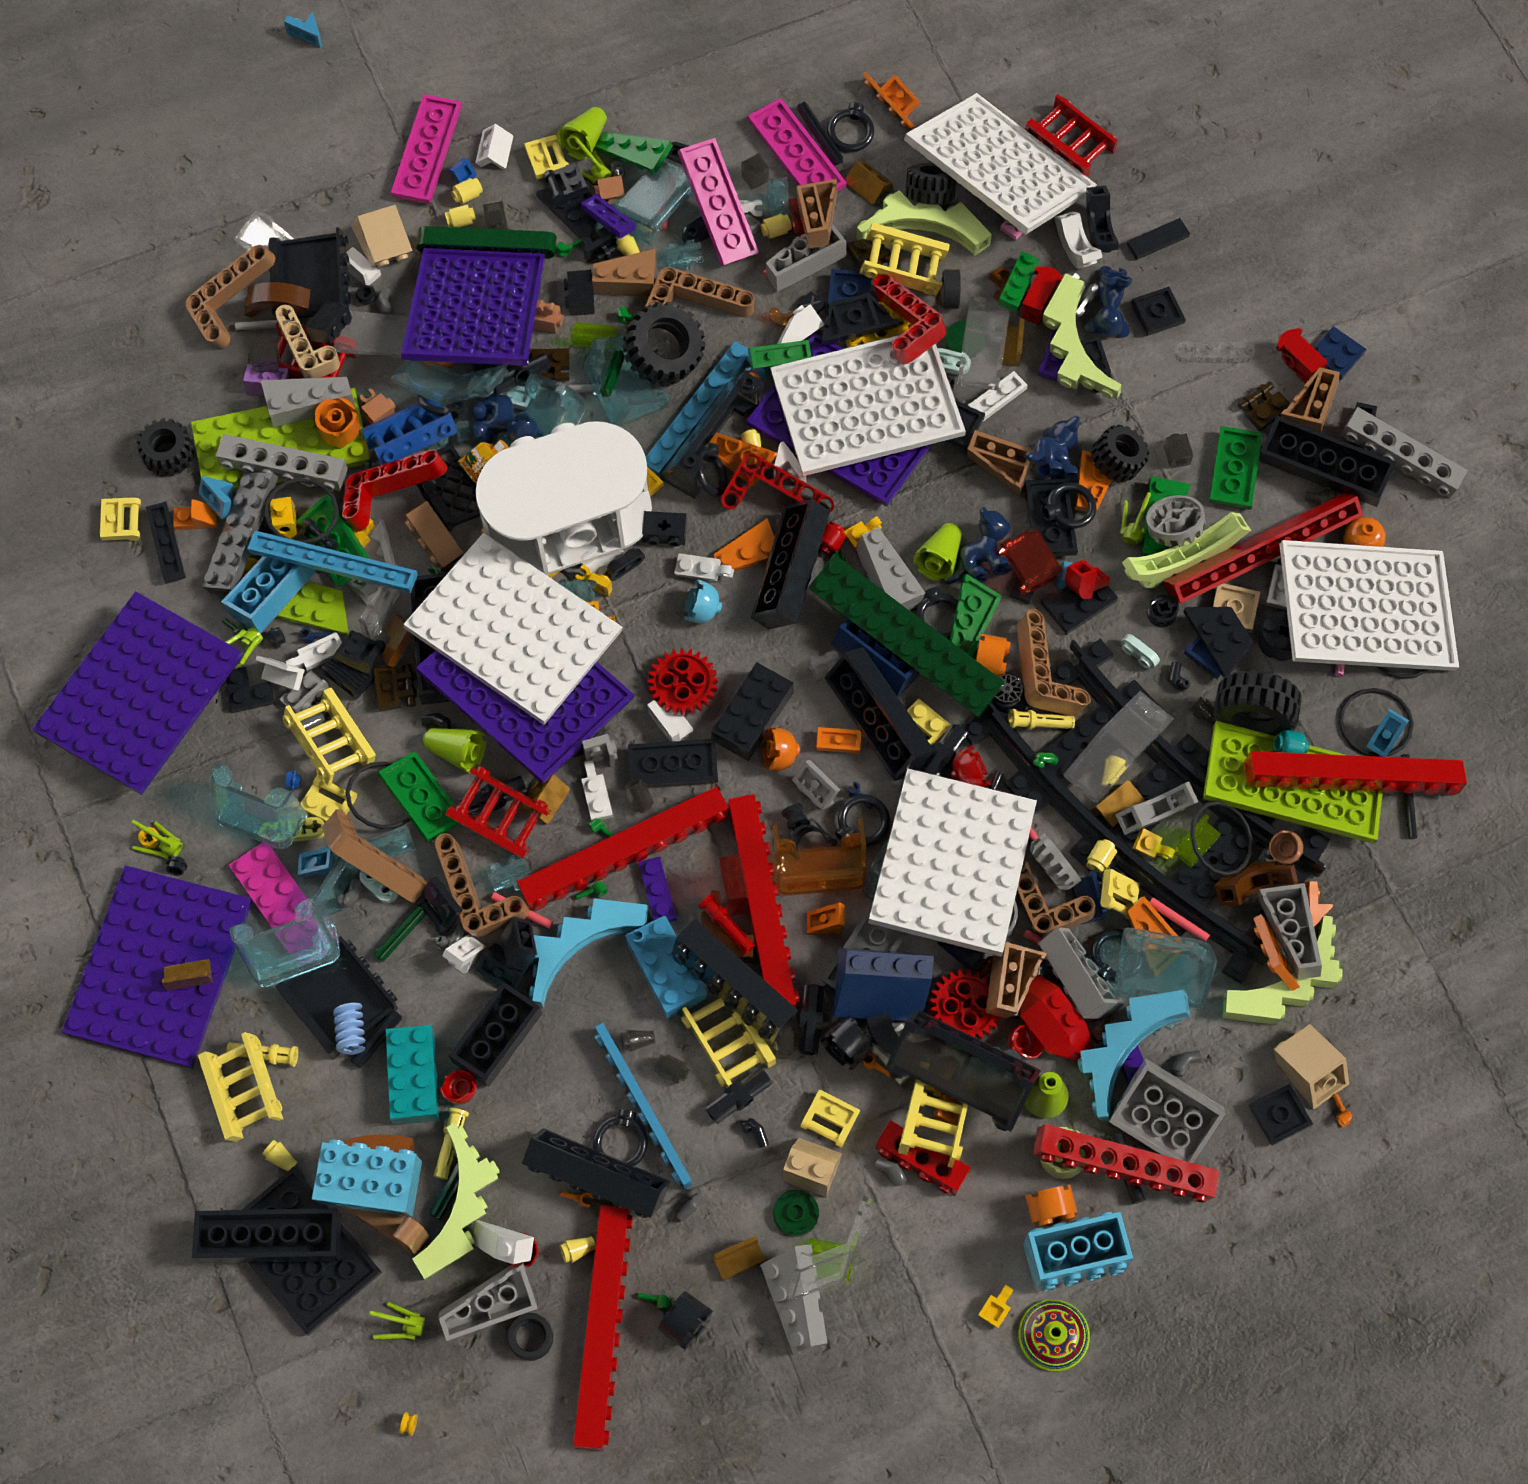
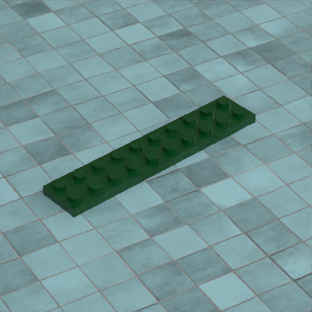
[808,554,1005,718]

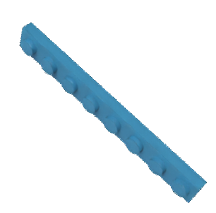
[645,341,749,476]
[247,531,418,593]
[594,1023,692,1190]

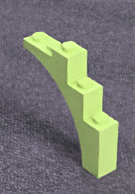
[856,190,992,256]
[1043,273,1122,399]
[1122,512,1251,589]
[1222,916,1343,1025]
[412,1123,500,1280]

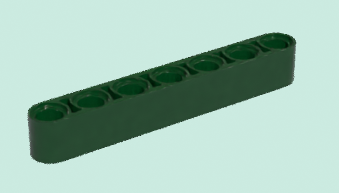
[416,226,557,259]

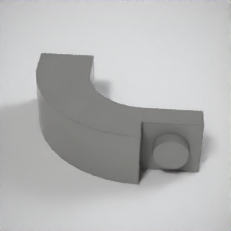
[1115,782,1198,835]

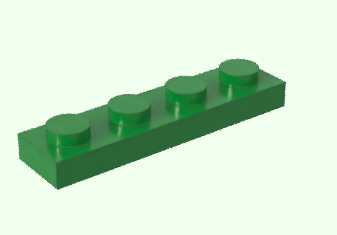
[997,251,1040,313]

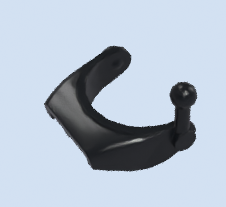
[788,818,838,861]

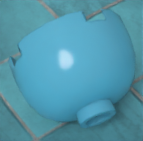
[684,579,722,624]

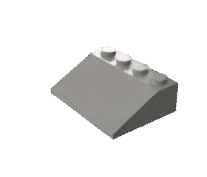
[1109,1058,1226,1163]

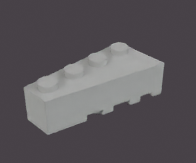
[766,224,847,292]
[261,377,355,428]
[855,528,925,610]
[1259,883,1322,979]
[1038,927,1125,1019]
[760,1244,827,1355]
[439,1262,538,1341]

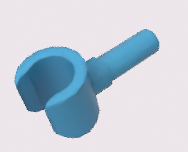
[633,929,665,946]

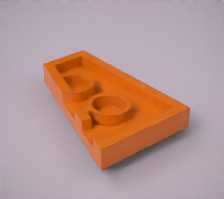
[1075,450,1112,512]
[714,518,775,572]
[1125,896,1188,977]

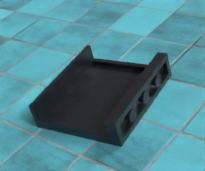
[269,227,351,319]
[275,936,398,1059]

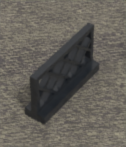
[416,444,480,532]

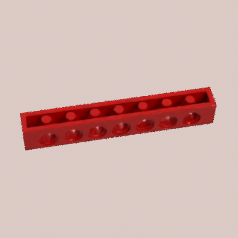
[1033,1124,1219,1203]

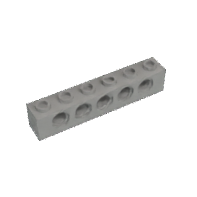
[1340,407,1468,498]
[216,434,348,491]

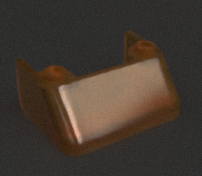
[773,817,866,895]

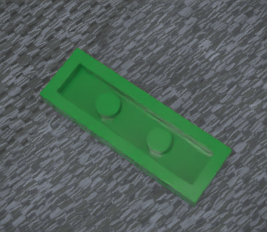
[748,340,811,369]

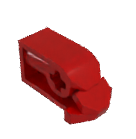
[1020,266,1063,325]
[1276,328,1328,384]

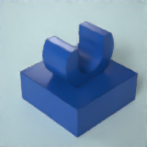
[449,158,477,184]

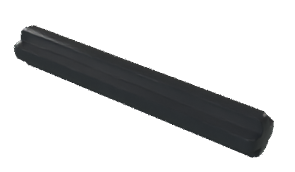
[797,101,843,165]

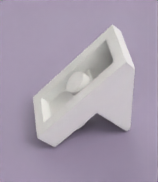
[774,441,806,482]
[442,934,486,974]

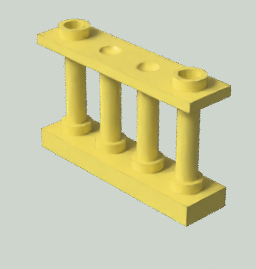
[859,222,950,296]
[282,688,376,786]
[681,998,776,1088]
[198,1032,283,1142]
[898,1061,977,1167]

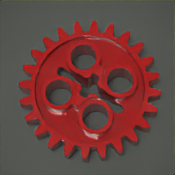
[648,648,718,716]
[928,969,1001,1040]

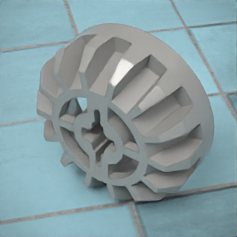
[1146,495,1206,547]
[1030,833,1081,890]

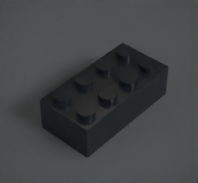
[711,662,794,762]
[449,982,542,1087]

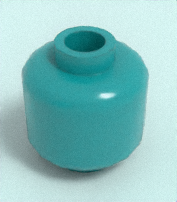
[1274,730,1309,753]

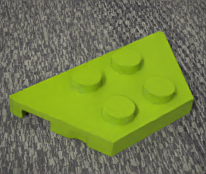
[275,582,349,636]

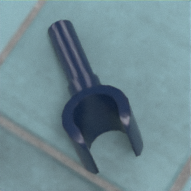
[300,628,332,644]
[847,781,873,810]

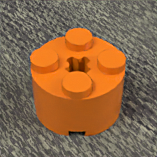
[315,397,360,448]
[975,633,1011,677]
[1025,1185,1078,1228]

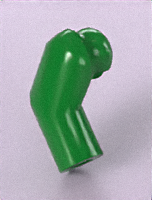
[1033,753,1058,768]

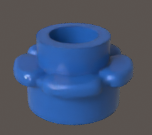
[285,770,301,791]

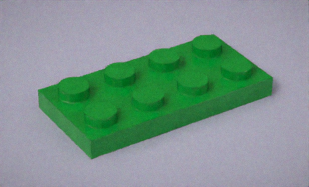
[1209,426,1262,510]
[296,494,370,587]
[378,751,461,843]

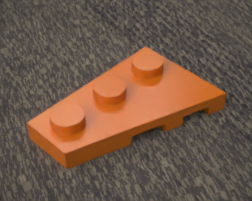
[709,432,778,487]
[1253,914,1300,991]

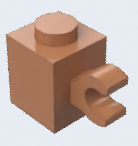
[594,176,625,212]
[534,300,564,334]
[360,389,396,425]

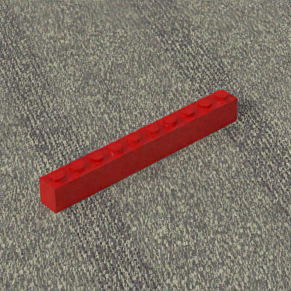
[1163,493,1363,604]
[1244,751,1467,795]
[517,786,729,910]
[728,794,800,1008]
[573,1205,633,1451]

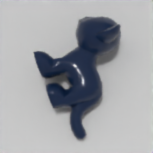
[1084,266,1132,337]
[473,382,543,444]
[1025,416,1080,479]
[944,507,1013,584]

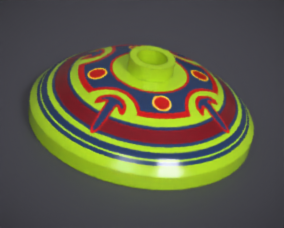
[1018,1299,1090,1372]

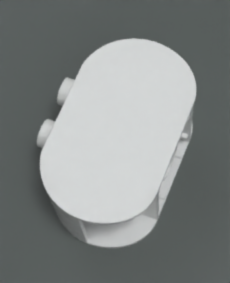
[476,422,652,575]

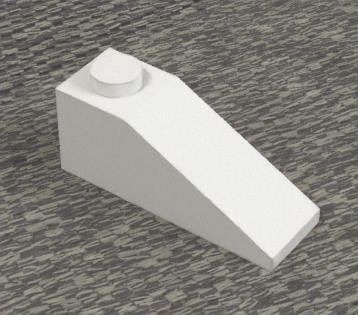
[777,304,825,344]
[473,1220,534,1264]

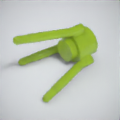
[575,138,612,185]
[1119,492,1151,545]
[225,628,263,669]
[131,820,183,860]
[369,1302,425,1340]

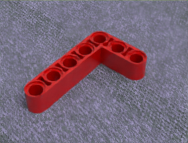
[873,274,946,365]
[342,450,447,532]
[721,453,835,513]

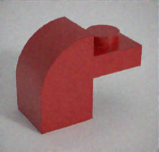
[1065,559,1111,599]

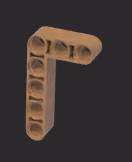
[185,244,275,348]
[645,267,754,317]
[1017,609,1091,716]
[322,809,428,903]
[435,833,529,938]
[1017,857,1096,938]
[342,1207,429,1256]

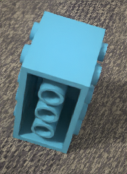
[312,1139,422,1217]
[1023,1212,1133,1292]

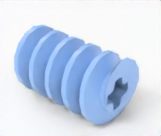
[333,1003,365,1055]

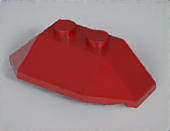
[1019,975,1094,1062]

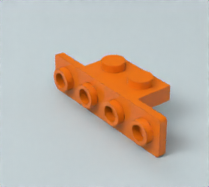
[863,72,921,130]

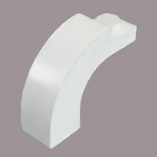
[1054,211,1102,269]

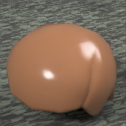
[1269,830,1303,864]

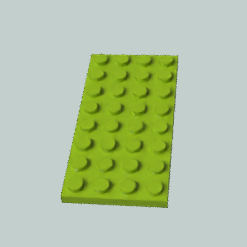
[191,388,370,492]
[1203,721,1383,844]

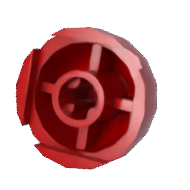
[951,745,991,788]

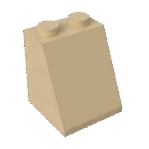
[351,205,412,268]
[1274,1024,1349,1109]
[783,1138,842,1198]

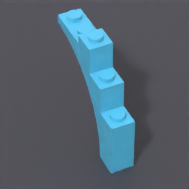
[529,899,648,1008]
[1078,990,1190,1122]

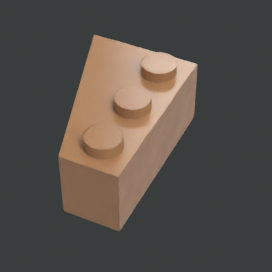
[796,179,837,249]
[592,248,657,296]
[1281,367,1340,433]
[967,430,1034,496]
[404,501,464,571]
[985,942,1047,1018]

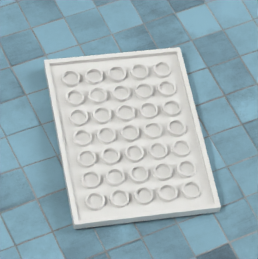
[904,93,1097,234]
[770,335,965,476]
[404,533,622,725]
[1280,540,1459,671]
[868,769,1037,957]

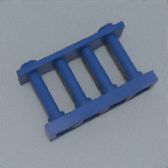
[360,395,458,465]

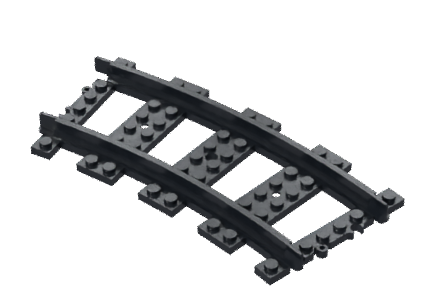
[961,638,1331,984]

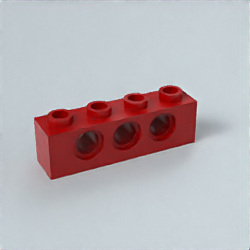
[875,1120,971,1196]

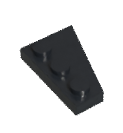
[1041,586,1118,635]

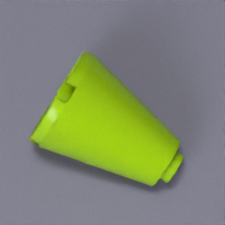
[557,107,607,160]
[913,523,962,581]
[423,728,486,773]
[1022,1072,1068,1119]

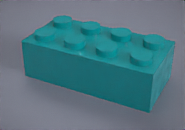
[386,1025,440,1125]

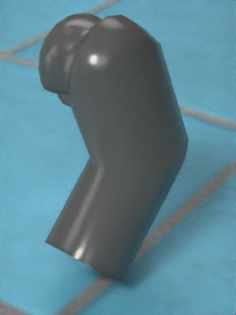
[376,287,394,316]
[436,924,466,951]
[1172,1050,1202,1077]

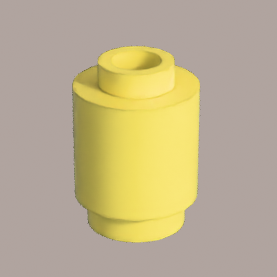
[451,178,483,205]
[445,204,476,228]
[760,214,792,239]
[1086,839,1117,874]

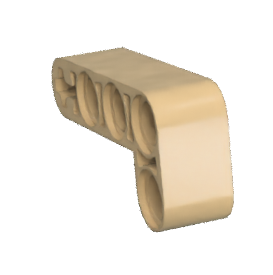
[276,305,340,379]

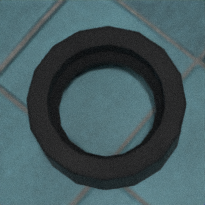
[941,269,961,309]
[507,1313,554,1361]

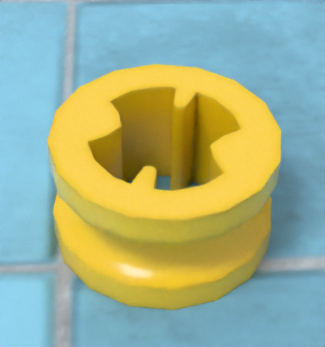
[138,827,160,849]
[400,1412,418,1436]

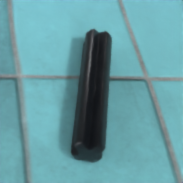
[351,1010,402,1068]

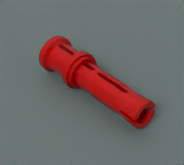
[698,893,755,955]

